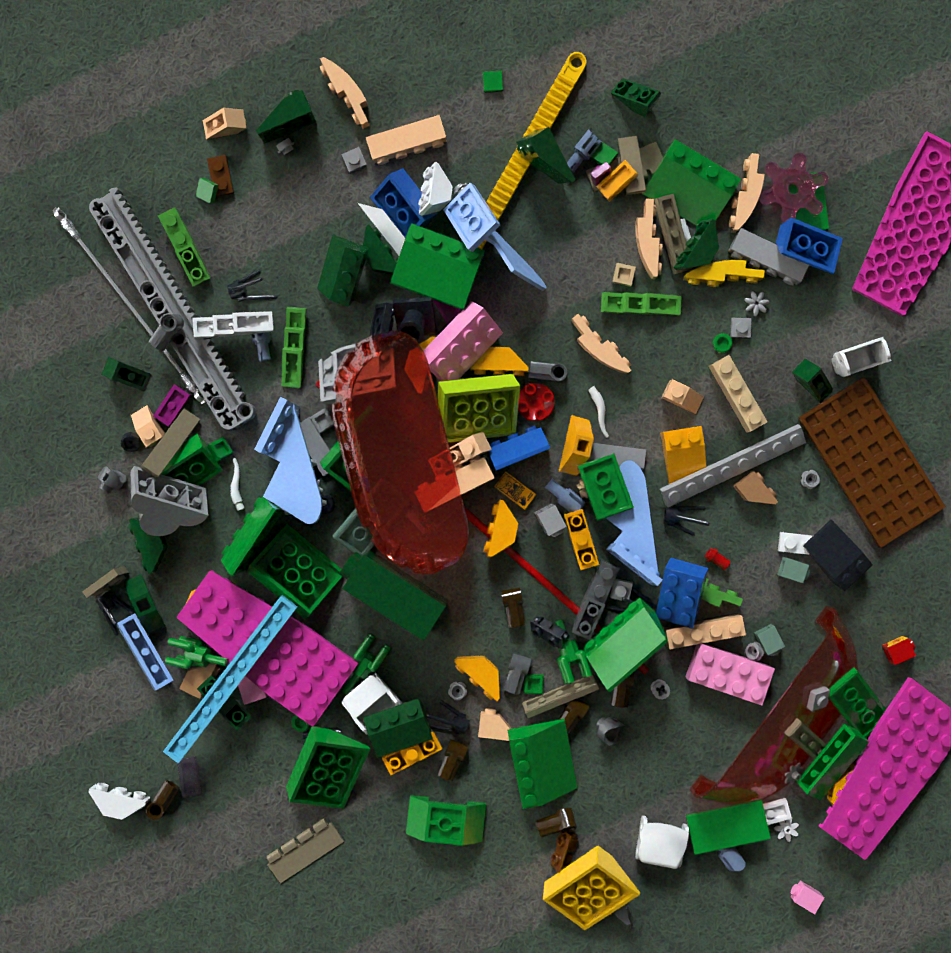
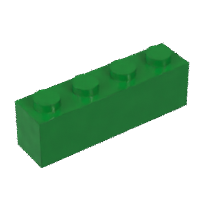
[796,723,869,800]

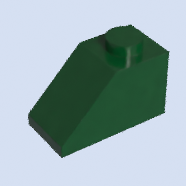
[101,357,151,391]
[792,359,833,403]

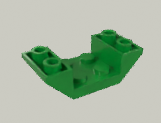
[406,795,486,846]

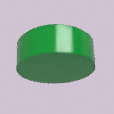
[712,333,732,353]
[291,715,310,732]

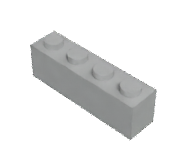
[728,228,809,285]
[534,504,567,537]

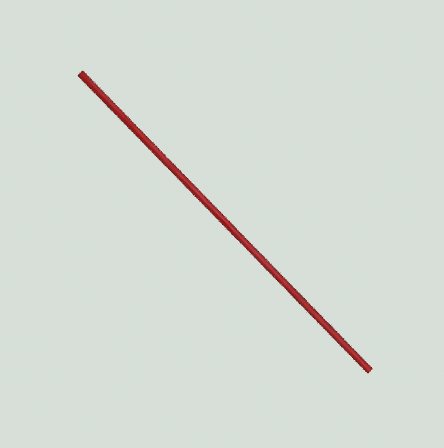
[315,381,649,675]

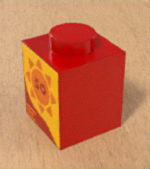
[882,636,916,665]

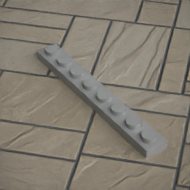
[660,424,806,507]

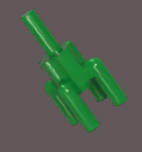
[555,619,593,684]
[342,633,391,695]
[165,636,229,669]

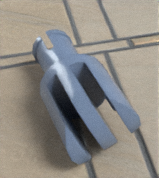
[567,129,602,173]
[251,332,271,362]
[545,478,585,512]
[718,846,745,871]

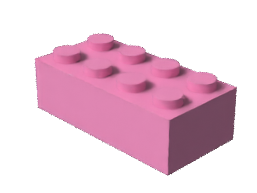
[418,301,503,381]
[685,643,775,705]

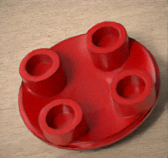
[518,383,555,421]

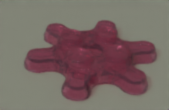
[759,153,829,223]

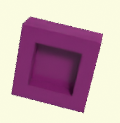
[591,162,612,188]

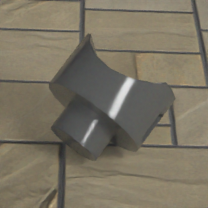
[97,466,127,493]
[596,716,625,746]

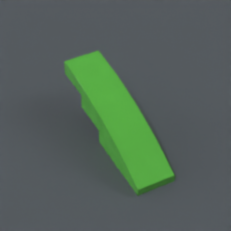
[601,292,681,316]
[281,307,307,388]

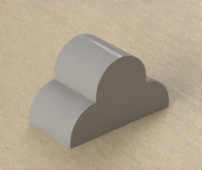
[130,466,208,536]

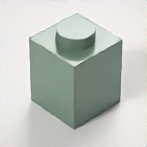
[777,557,810,583]
[754,624,785,656]

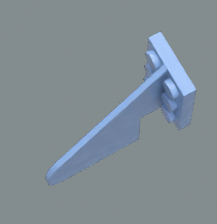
[443,183,547,291]
[254,397,322,524]
[606,460,662,586]

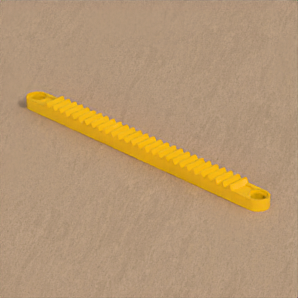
[463,52,586,249]

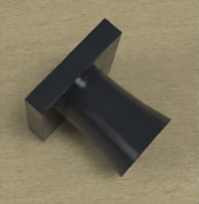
[392,297,437,346]

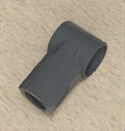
[149,314,184,351]
[529,361,567,382]
[503,653,531,694]

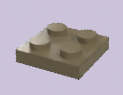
[82,566,129,598]

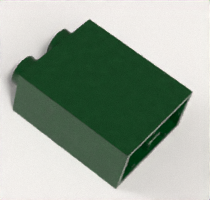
[339,550,448,641]

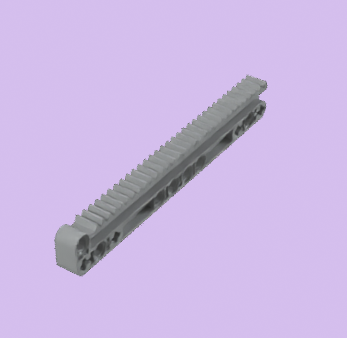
[89,187,256,430]

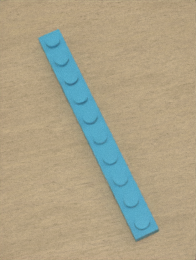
[163,595,297,763]

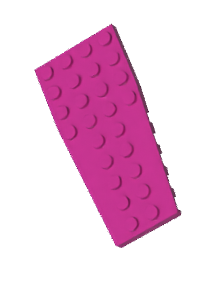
[852,131,951,316]
[177,570,358,726]
[819,677,951,860]

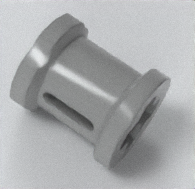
[650,679,670,699]

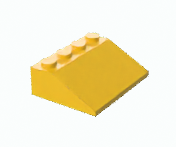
[543,846,640,930]

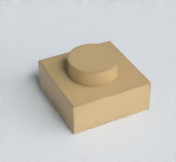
[612,263,636,287]

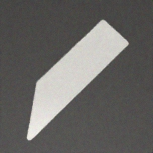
[358,203,405,255]

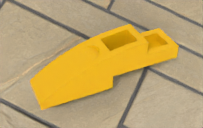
[683,260,765,287]

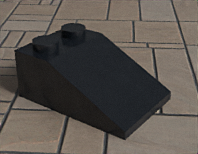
[803,520,873,591]

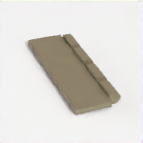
[586,142,663,197]
[266,818,344,883]

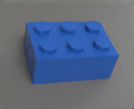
[656,558,708,628]

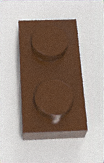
[207,155,234,197]

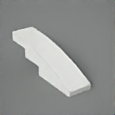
[193,311,273,339]

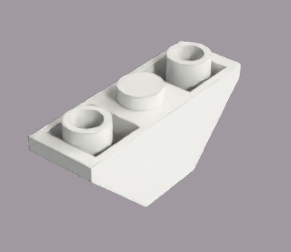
[419,162,453,216]
[89,783,150,820]

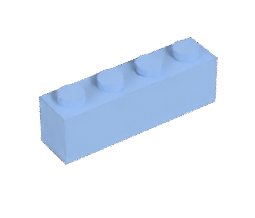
[117,613,173,690]

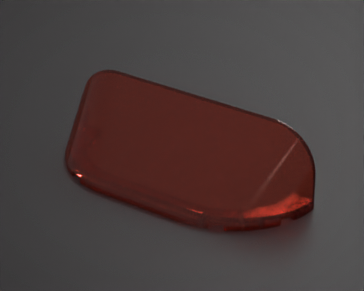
[332,331,469,574]
[690,606,858,805]

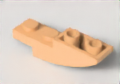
[320,57,369,129]
[729,153,765,233]
[635,199,663,279]
[571,314,631,374]

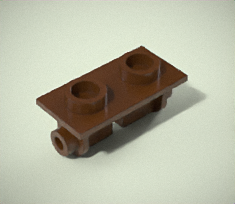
[551,832,578,873]

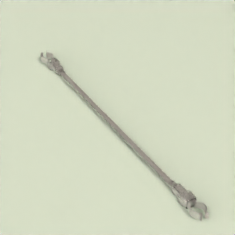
[52,207,206,404]

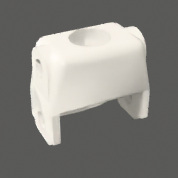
[832,337,891,377]
[341,672,402,735]
[635,816,689,869]

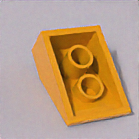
[660,426,706,484]

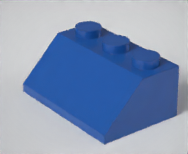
[370,169,438,238]
[776,218,843,274]
[488,426,550,470]

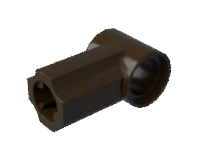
[501,587,525,627]
[611,672,634,708]
[559,698,589,736]
[438,739,468,781]
[146,780,180,820]
[536,808,577,837]

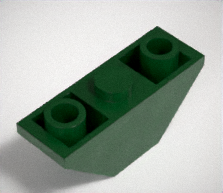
[611,78,661,117]
[674,219,719,270]
[363,224,398,275]
[128,518,168,574]
[124,574,166,634]
[197,675,251,731]

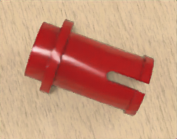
[705,548,730,571]

